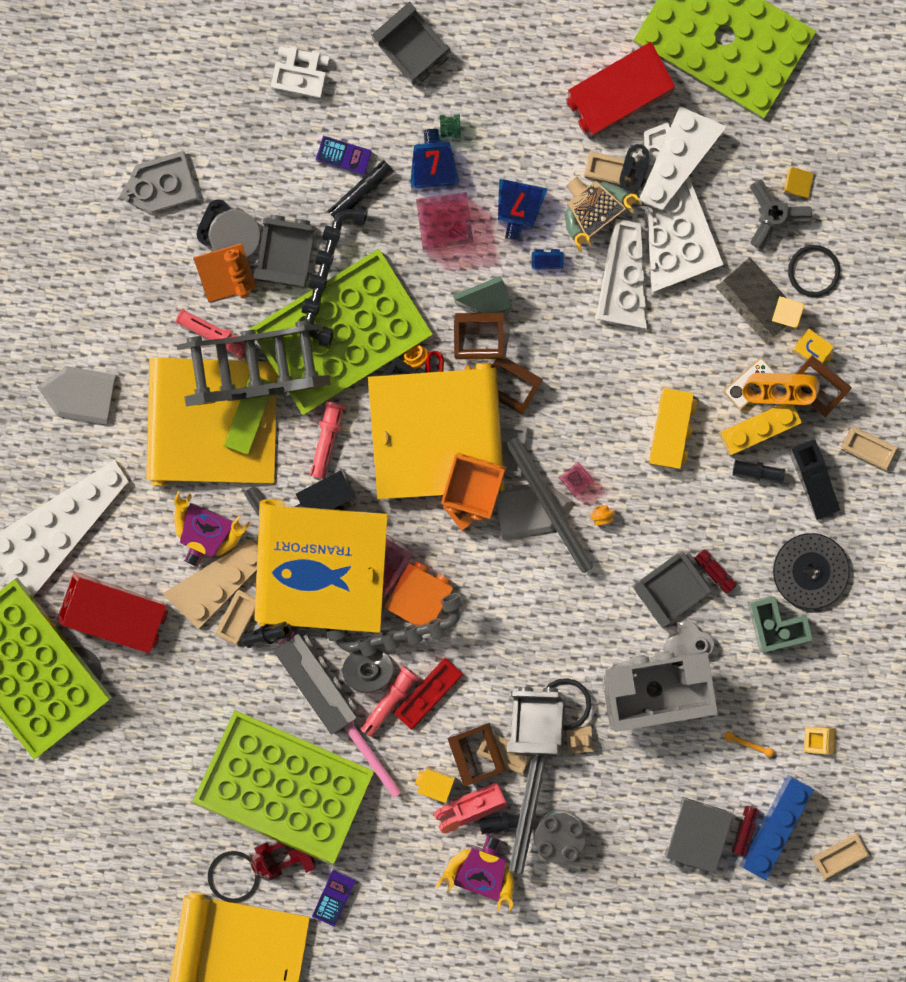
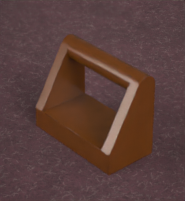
[454,313,511,359]
[794,355,852,418]
[491,358,543,415]
[447,722,507,786]

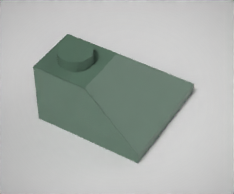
[453,276,512,316]

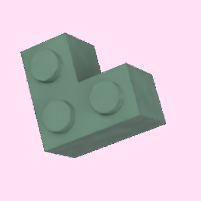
[747,596,813,653]

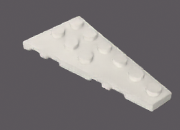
[643,122,723,293]
[0,460,129,597]

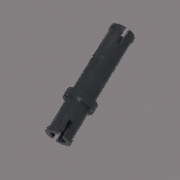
[327,159,394,218]

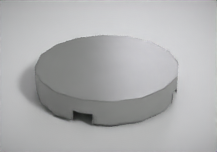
[208,209,260,257]

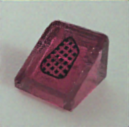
[558,462,594,497]

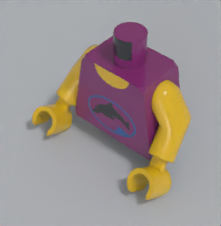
[174,491,250,567]
[436,835,515,914]

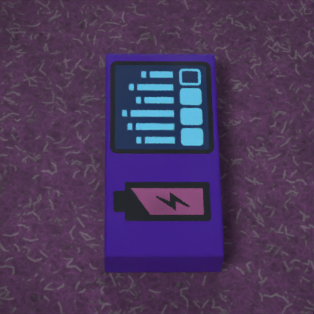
[316,135,372,175]
[312,869,356,927]

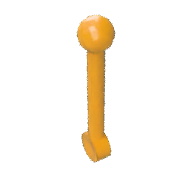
[724,731,775,758]

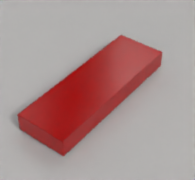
[393,657,464,730]

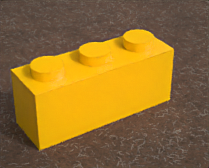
[648,388,697,469]
[718,404,802,455]

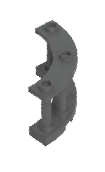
[177,320,331,406]

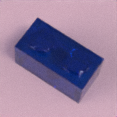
[531,249,563,269]

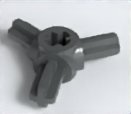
[750,180,813,250]

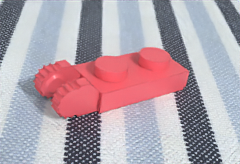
[434,782,508,834]

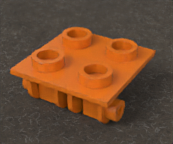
[193,243,257,302]

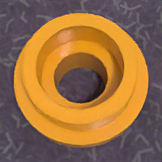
[404,345,428,369]
[590,505,615,525]

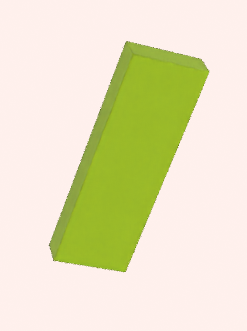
[223,375,272,455]

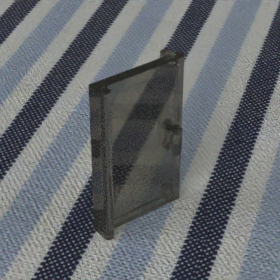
[716,257,787,344]

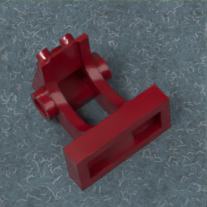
[250,842,317,881]

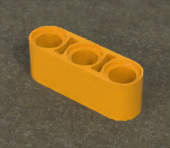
[742,373,820,405]

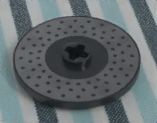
[773,533,850,609]

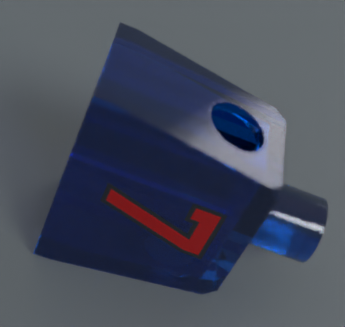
[410,129,459,189]
[498,179,547,242]

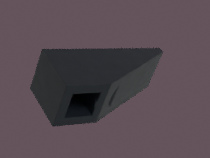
[788,439,840,520]

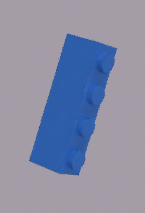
[740,775,814,880]

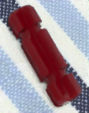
[695,549,736,594]
[732,806,759,856]

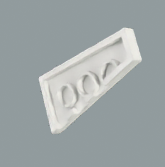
[639,106,727,211]
[596,219,647,329]

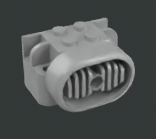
[604,651,718,732]

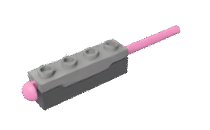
[273,629,401,798]

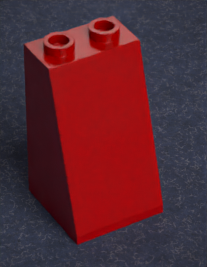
[566,42,675,138]
[57,571,168,654]

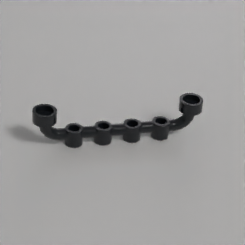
[301,205,368,349]

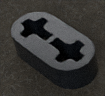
[619,144,651,193]
[196,199,230,247]

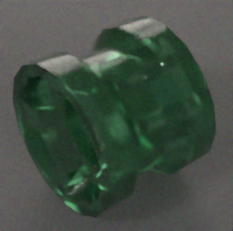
[440,114,461,140]

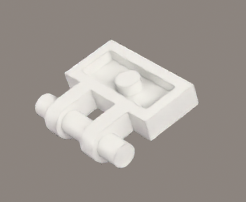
[271,46,330,99]

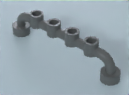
[325,593,464,657]

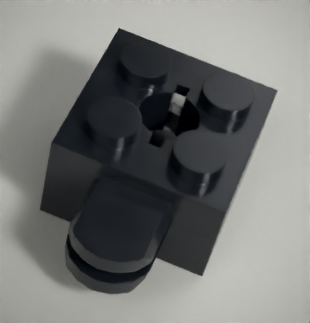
[294,470,358,511]

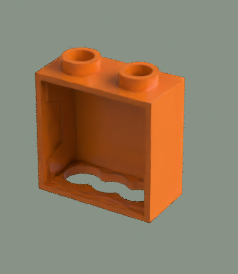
[441,452,507,521]
[384,561,454,626]

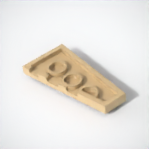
[162,539,258,629]

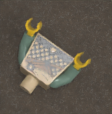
[565,176,642,252]

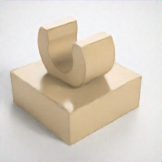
[566,725,594,754]

